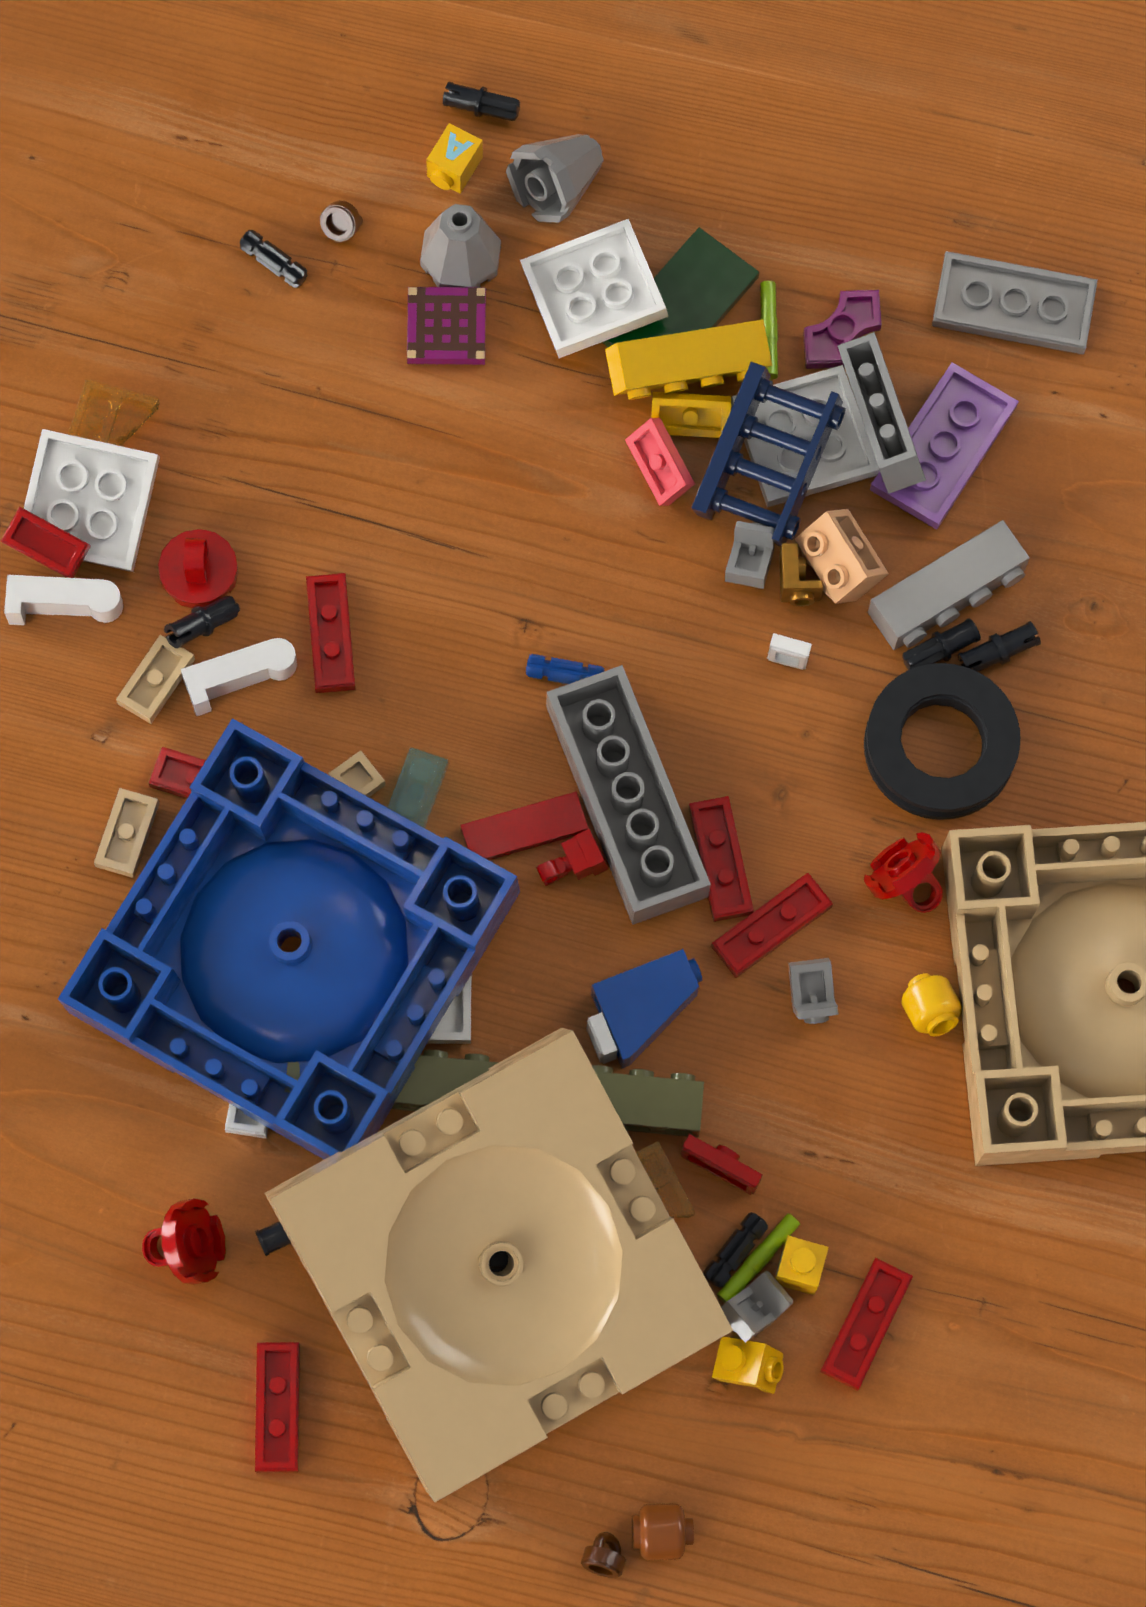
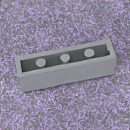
[838,332,926,494]
[867,520,1030,650]

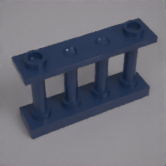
[691,362,846,547]

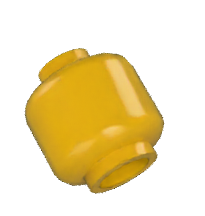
[901,973,962,1037]

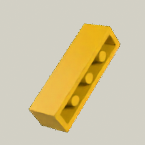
[605,319,772,400]

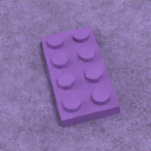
[870,362,1019,530]

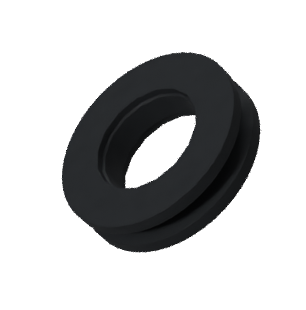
[864,663,1021,820]

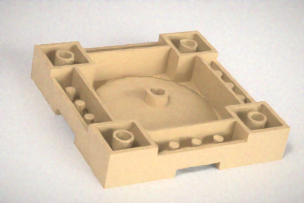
[942,822,1146,1166]
[264,1028,733,1502]

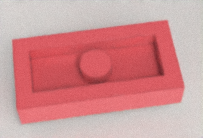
[625,418,695,506]

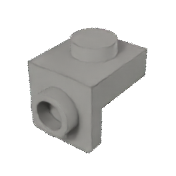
[725,521,775,589]
[788,958,839,1024]
[721,1271,793,1343]

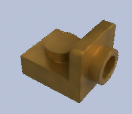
[779,543,823,606]

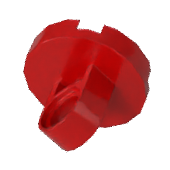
[158,529,238,608]
[864,832,943,913]
[142,1198,226,1285]

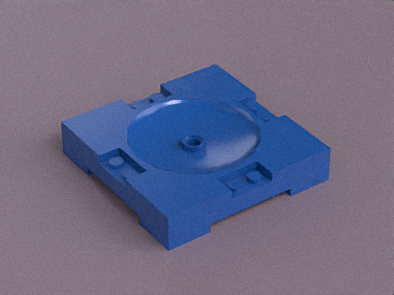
[58,718,520,1159]

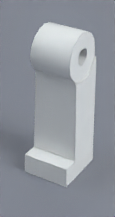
[4,575,123,625]
[181,638,297,716]

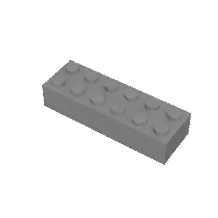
[546,665,711,925]

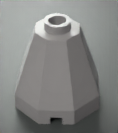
[506,134,604,223]
[420,204,501,288]

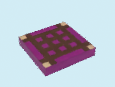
[407,287,486,365]

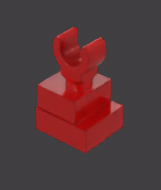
[536,828,609,886]

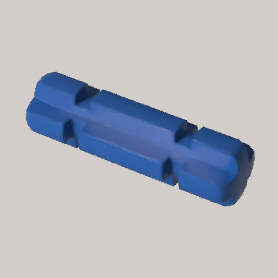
[526,654,605,684]

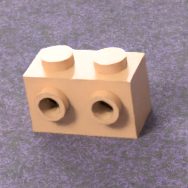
[795,509,889,604]

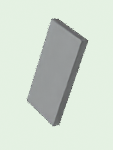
[932,251,1098,355]

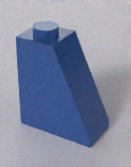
[591,949,703,1068]

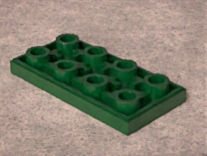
[602,227,759,347]

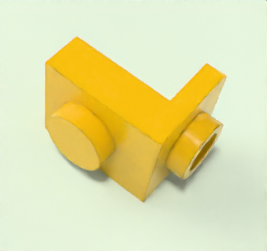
[712,1336,784,1394]

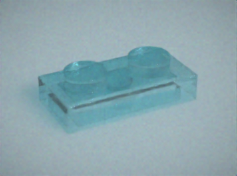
[387,747,449,828]

